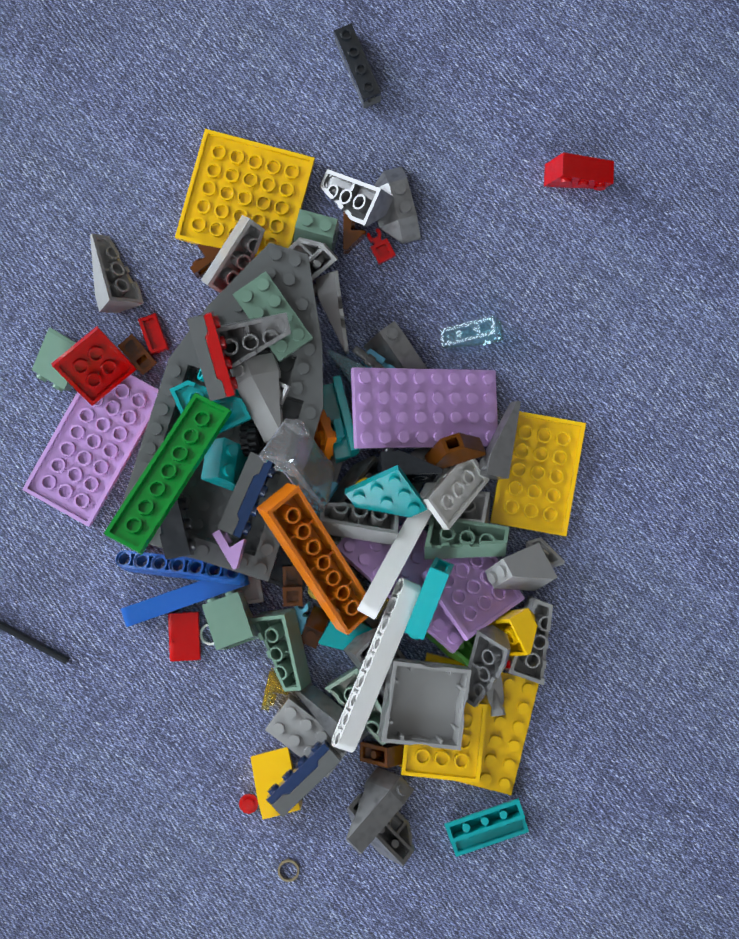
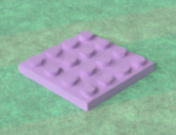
[420,557,525,641]

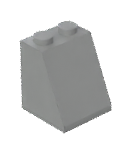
[485,542,558,591]

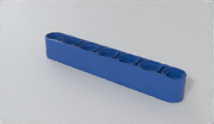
[115,550,247,585]
[120,572,250,627]

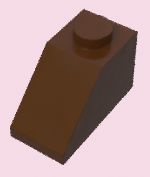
[360,741,404,768]

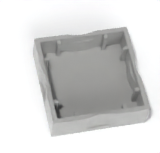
[378,657,472,750]

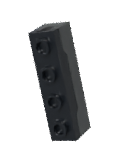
[334,23,381,109]

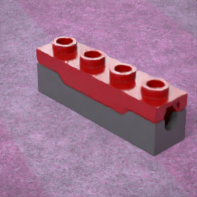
[187,311,238,401]

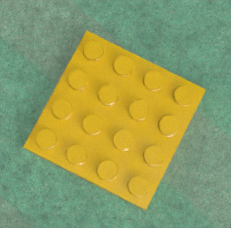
[401,702,487,783]

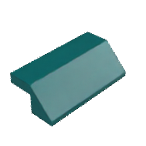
[323,375,359,464]
[444,798,529,857]

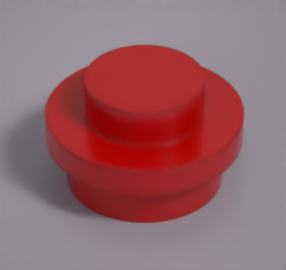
[239,793,259,814]

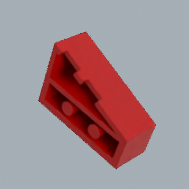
[544,152,614,191]

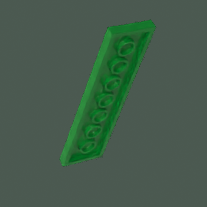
[103,393,232,555]

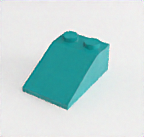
[201,437,248,491]

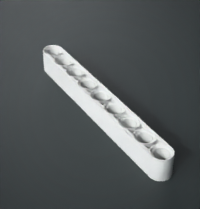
[357,468,449,620]
[332,578,421,753]

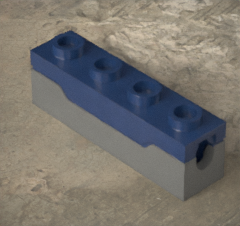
[217,452,277,538]
[266,739,342,817]

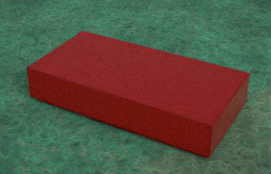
[138,313,169,355]

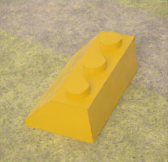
[488,608,537,656]

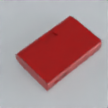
[168,611,201,661]

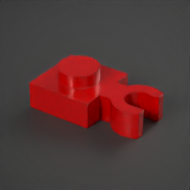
[367,228,396,265]

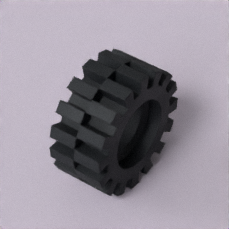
[239,420,266,457]

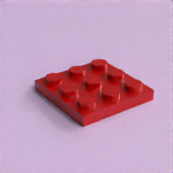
[51,326,137,406]

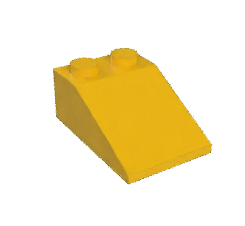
[251,747,302,819]

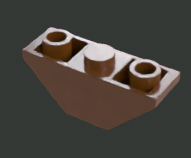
[424,433,486,469]

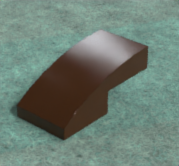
[118,334,157,375]
[282,565,303,607]

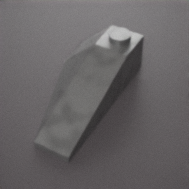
[319,169,394,227]
[363,321,427,369]
[466,625,511,707]
[295,683,369,753]
[346,767,414,854]

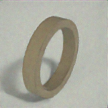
[278,859,300,882]

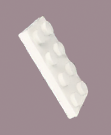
[423,459,490,530]

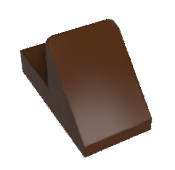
[343,211,366,254]
[190,244,221,278]
[301,605,329,649]

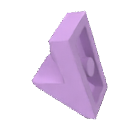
[212,530,247,570]

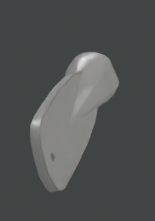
[486,674,506,717]

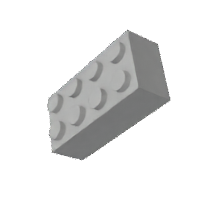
[265,695,347,778]

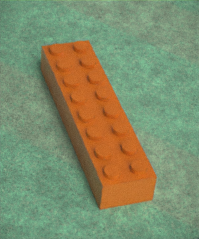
[257,483,369,635]

